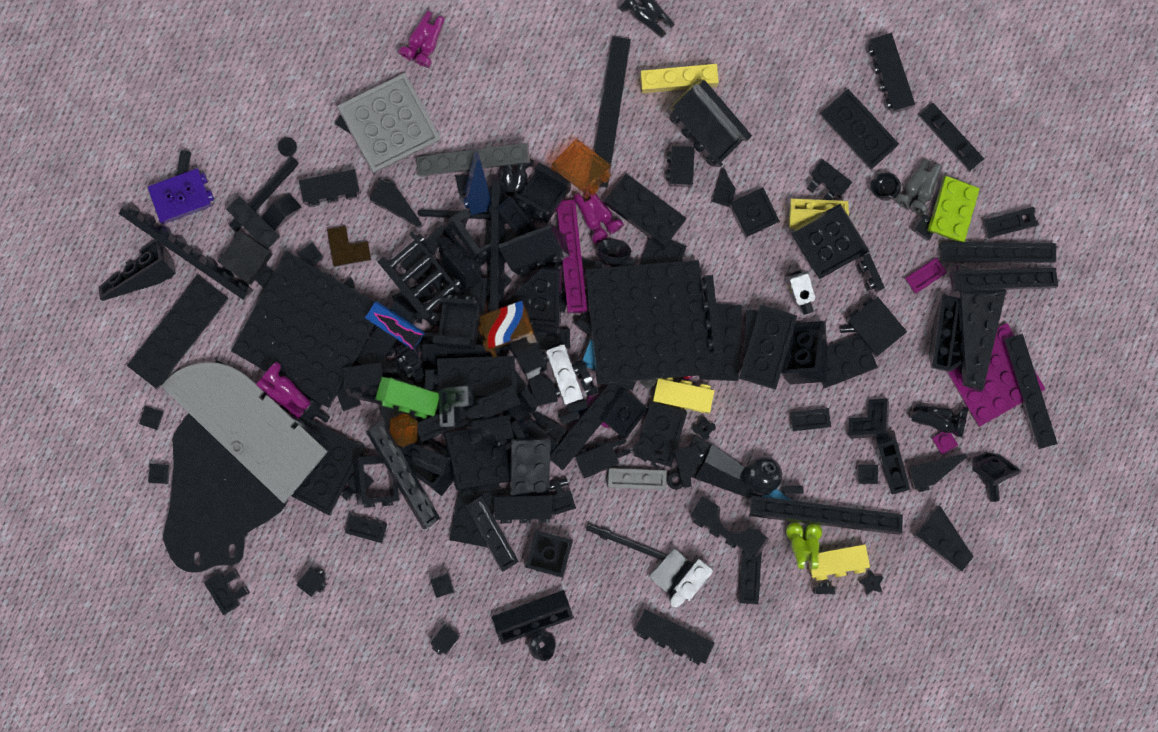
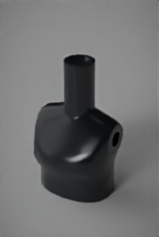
[302,394,330,423]

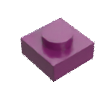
[932,432,958,455]

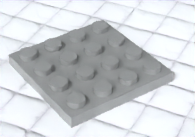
[337,73,441,174]

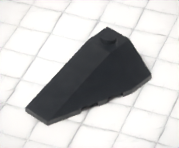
[99,239,176,301]

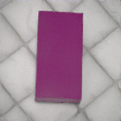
[904,257,947,294]

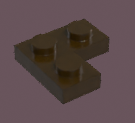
[327,226,371,267]

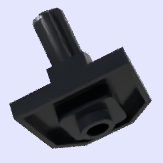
[972,452,1020,502]

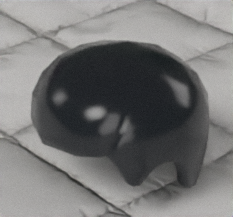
[870,172,901,201]
[529,631,556,661]

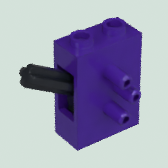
[147,150,214,224]

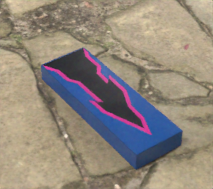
[365,301,425,350]

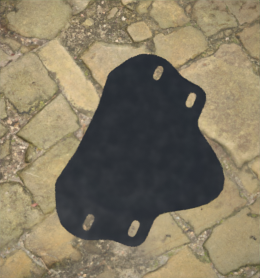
[163,414,288,573]

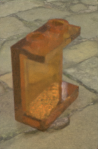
[551,139,611,199]

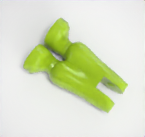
[786,523,822,570]

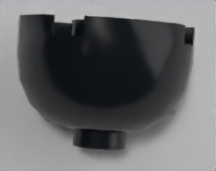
[743,456,783,496]

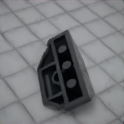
[929,294,964,372]

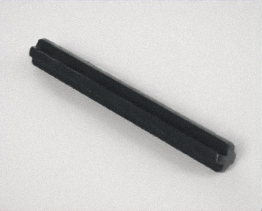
[229,157,299,232]

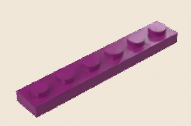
[557,200,587,314]

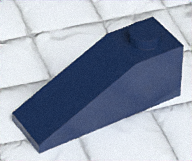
[463,152,492,215]

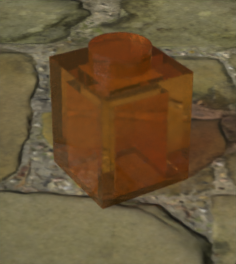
[390,413,417,447]

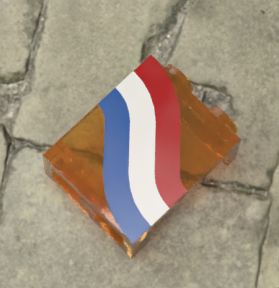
[479,301,537,357]

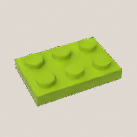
[928,176,980,242]

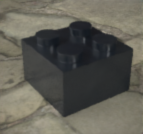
[525,530,573,578]

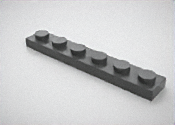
[416,143,530,177]

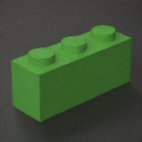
[375,377,439,418]

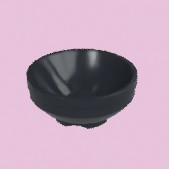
[596,239,631,267]

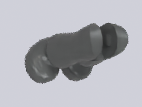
[893,159,942,215]

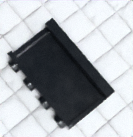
[666,79,752,167]

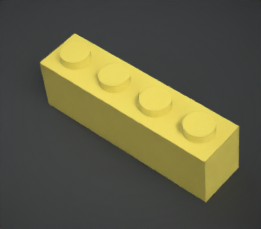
[640,64,719,94]

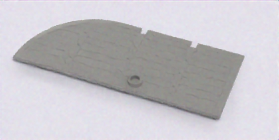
[161,362,327,503]

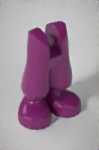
[397,10,445,68]
[573,185,624,244]
[256,362,311,417]

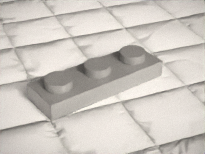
[608,468,667,490]

